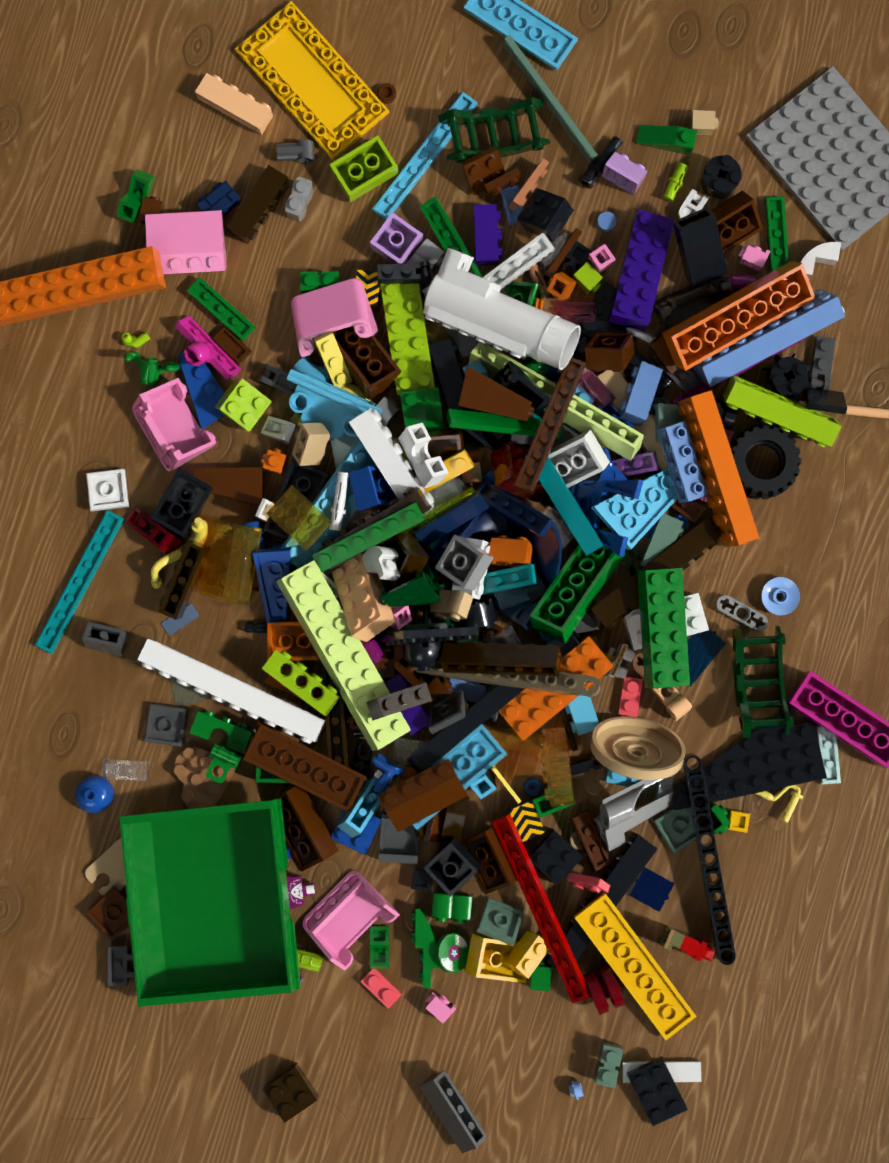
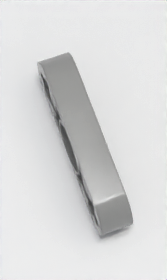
[715,595,768,631]

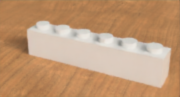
[349,408,435,514]

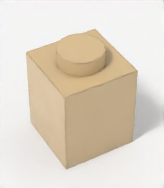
[690,110,718,135]

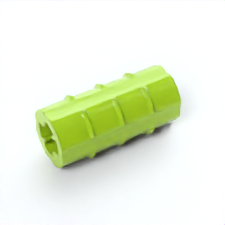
[297,949,323,973]

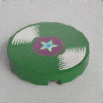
[435,933,469,973]

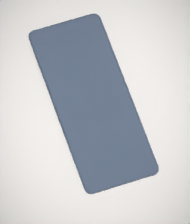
[161,604,199,636]

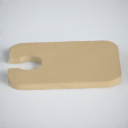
[85,838,126,896]

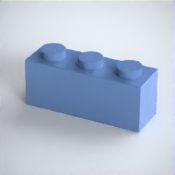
[619,361,663,426]

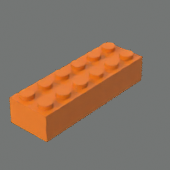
[499,636,615,741]

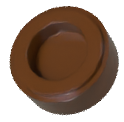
[378,83,396,104]

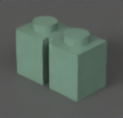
[594,1041,623,1088]

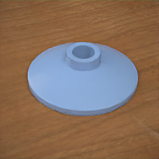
[761,577,800,616]

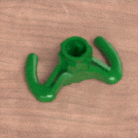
[123,351,180,386]

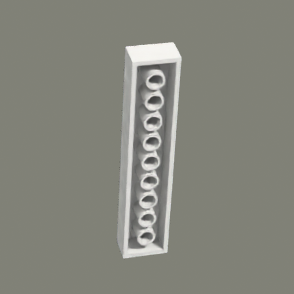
[138,638,326,744]

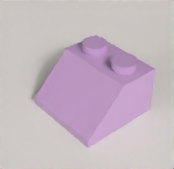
[602,152,647,195]

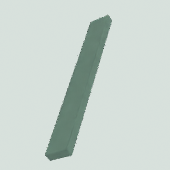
[503,35,598,164]

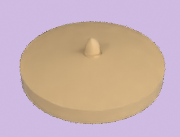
[591,716,686,780]

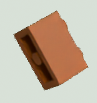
[489,536,533,567]

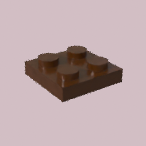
[461,146,505,195]

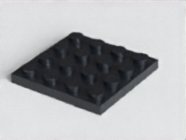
[379,627,479,646]

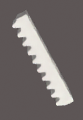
[483,233,555,289]

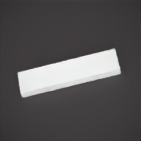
[622,1061,701,1083]

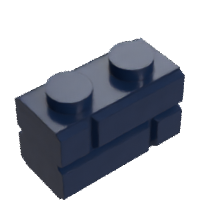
[196,180,242,218]

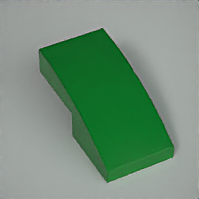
[370,926,389,969]

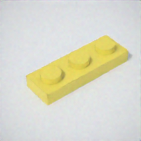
[314,331,353,388]

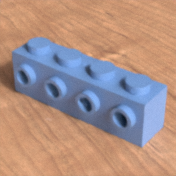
[656,421,708,503]

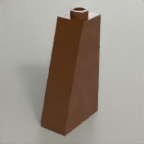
[458,367,534,421]
[191,467,264,507]

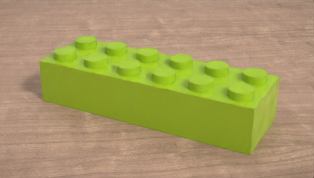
[380,284,435,399]
[722,375,842,447]

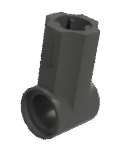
[276,140,314,163]

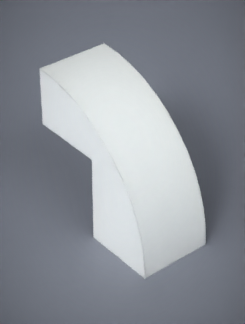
[800,242,841,279]

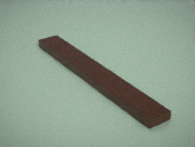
[514,358,586,494]

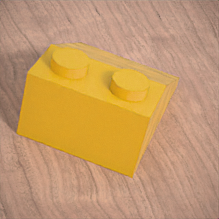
[465,933,527,983]

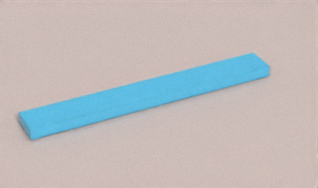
[372,92,478,221]

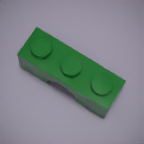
[190,709,253,754]

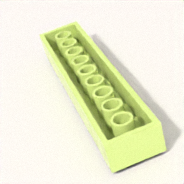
[276,560,411,751]

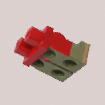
[658,925,715,962]

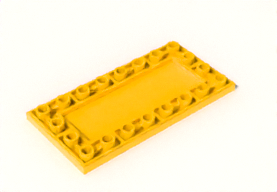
[235,1,389,161]

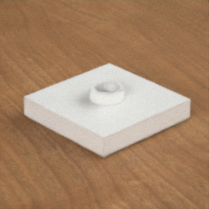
[86,469,129,512]

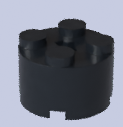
[700,155,742,199]
[458,596,497,629]

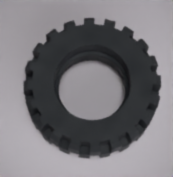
[730,424,801,500]

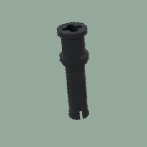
[578,136,623,189]

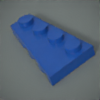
[177,351,225,430]

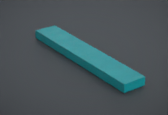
[525,456,604,556]

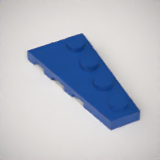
[252,547,292,623]

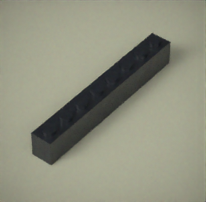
[546,834,658,969]

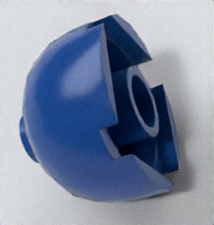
[74,775,115,814]

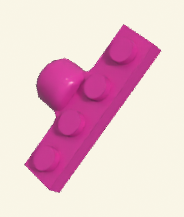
[175,316,241,380]

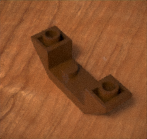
[394,644,455,694]

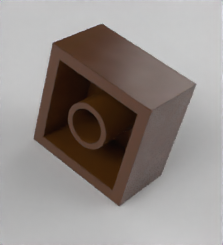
[585,332,634,372]

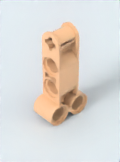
[633,653,692,721]

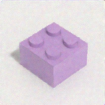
[370,212,423,264]

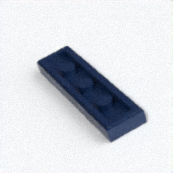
[414,491,490,547]

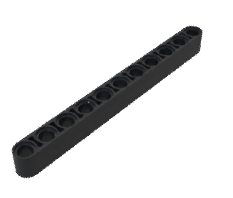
[407,630,583,774]
[683,753,736,965]

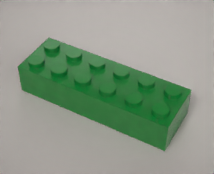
[529,545,625,644]
[637,568,690,689]

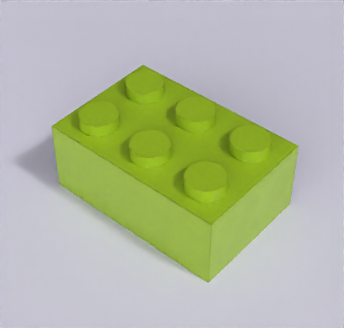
[330,135,399,203]

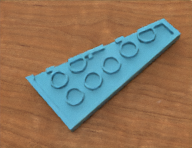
[591,467,678,550]

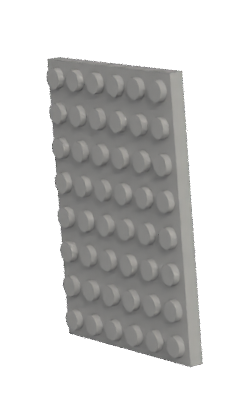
[746,66,889,252]

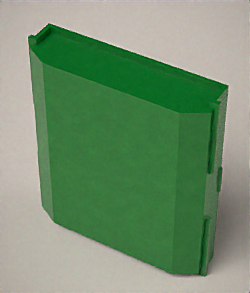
[119,799,301,1007]

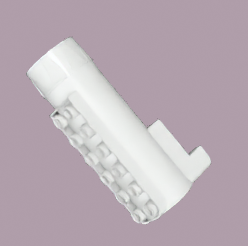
[422,248,581,370]

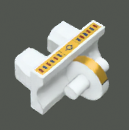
[603,643,636,679]

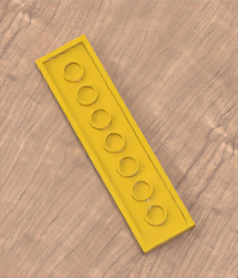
[573,893,697,1040]

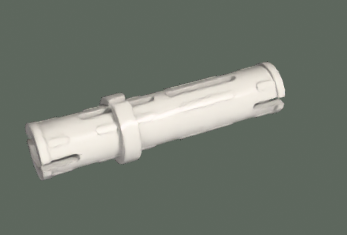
[329,471,349,531]

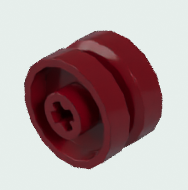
[583,964,625,1015]

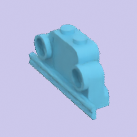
[286,369,383,441]

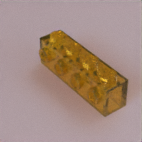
[539,726,575,807]

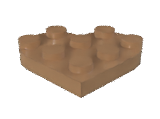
[174,747,237,809]

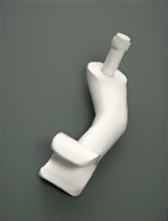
[626,327,656,343]

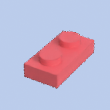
[618,676,643,717]
[567,872,610,894]
[360,969,402,1009]

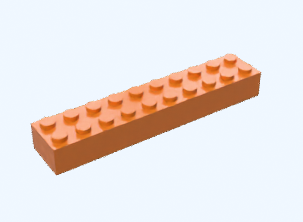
[0,246,166,327]

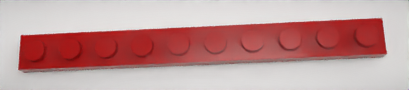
[491,814,592,1003]

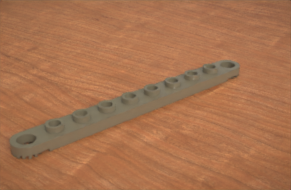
[413,658,601,697]

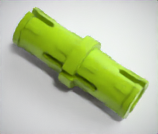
[662,163,689,202]

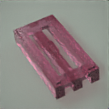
[557,302,596,322]

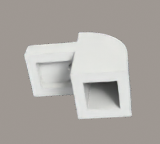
[362,546,400,581]

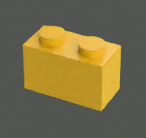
[504,931,549,979]

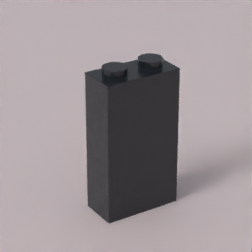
[672,207,728,287]

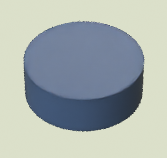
[597,212,617,232]

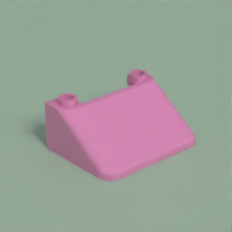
[291,278,378,357]
[303,871,400,971]

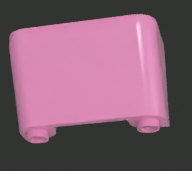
[132,378,216,471]

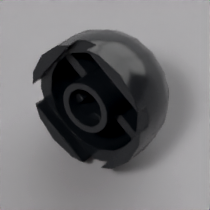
[403,642,442,671]

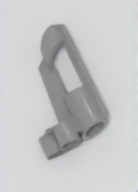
[593,774,675,852]

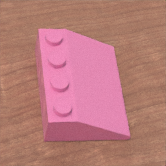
[145,210,227,274]

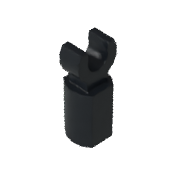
[568,756,603,776]

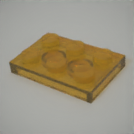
[266,485,332,551]

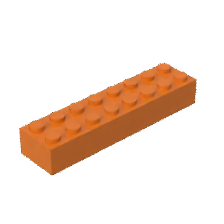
[662,261,816,371]
[677,390,759,547]

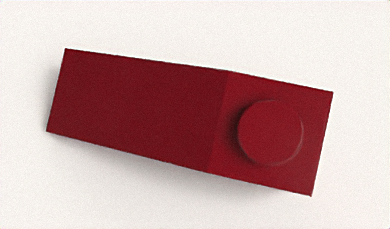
[124,506,182,554]

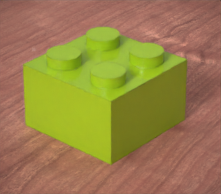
[215,377,272,432]

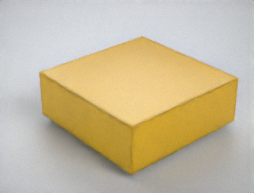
[728,810,750,833]

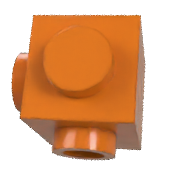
[546,272,578,300]
[261,448,288,476]

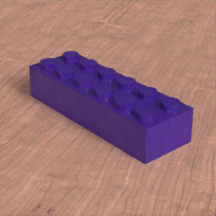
[608,209,674,332]

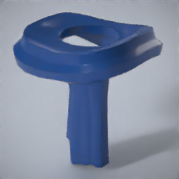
[372,754,405,793]

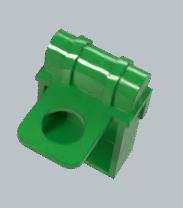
[206,744,243,783]

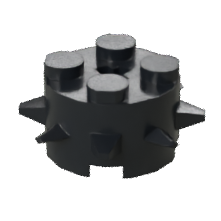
[762,353,812,402]

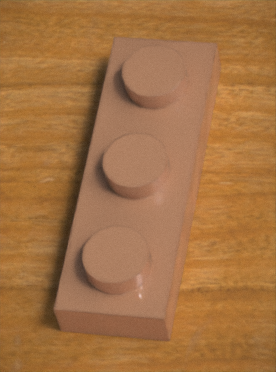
[508,158,549,211]

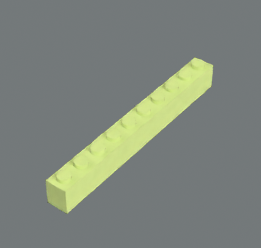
[469,342,644,461]

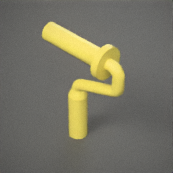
[755,785,803,823]

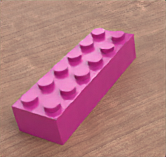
[787,671,889,768]

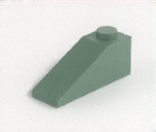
[638,514,684,569]

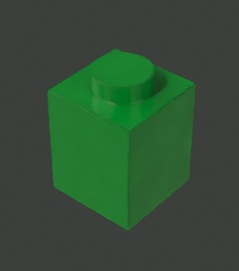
[529,961,552,991]

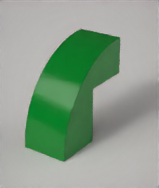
[116,169,155,223]

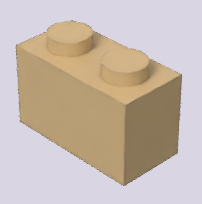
[292,423,330,466]

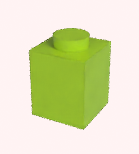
[573,262,603,295]

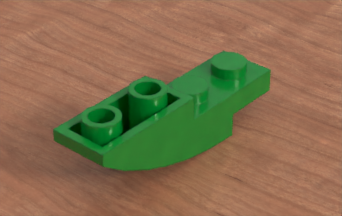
[411,907,439,988]

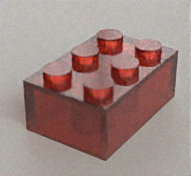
[491,443,548,503]

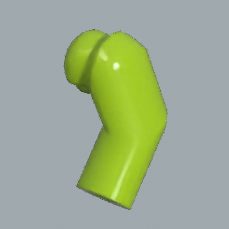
[121,331,151,348]

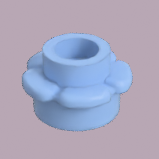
[568,1081,584,1100]

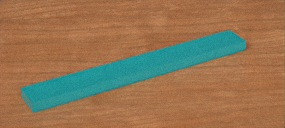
[35,510,125,654]

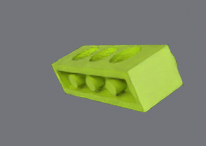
[262,650,340,716]

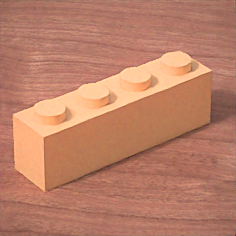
[195,73,273,135]

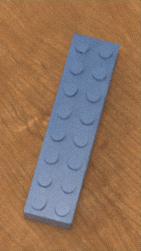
[693,289,845,387]

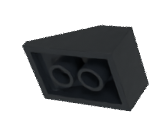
[150,468,213,538]

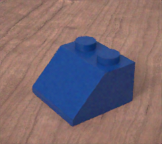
[349,466,395,511]

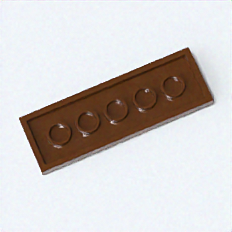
[243,724,366,812]

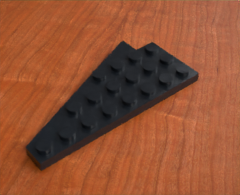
[672,708,827,810]

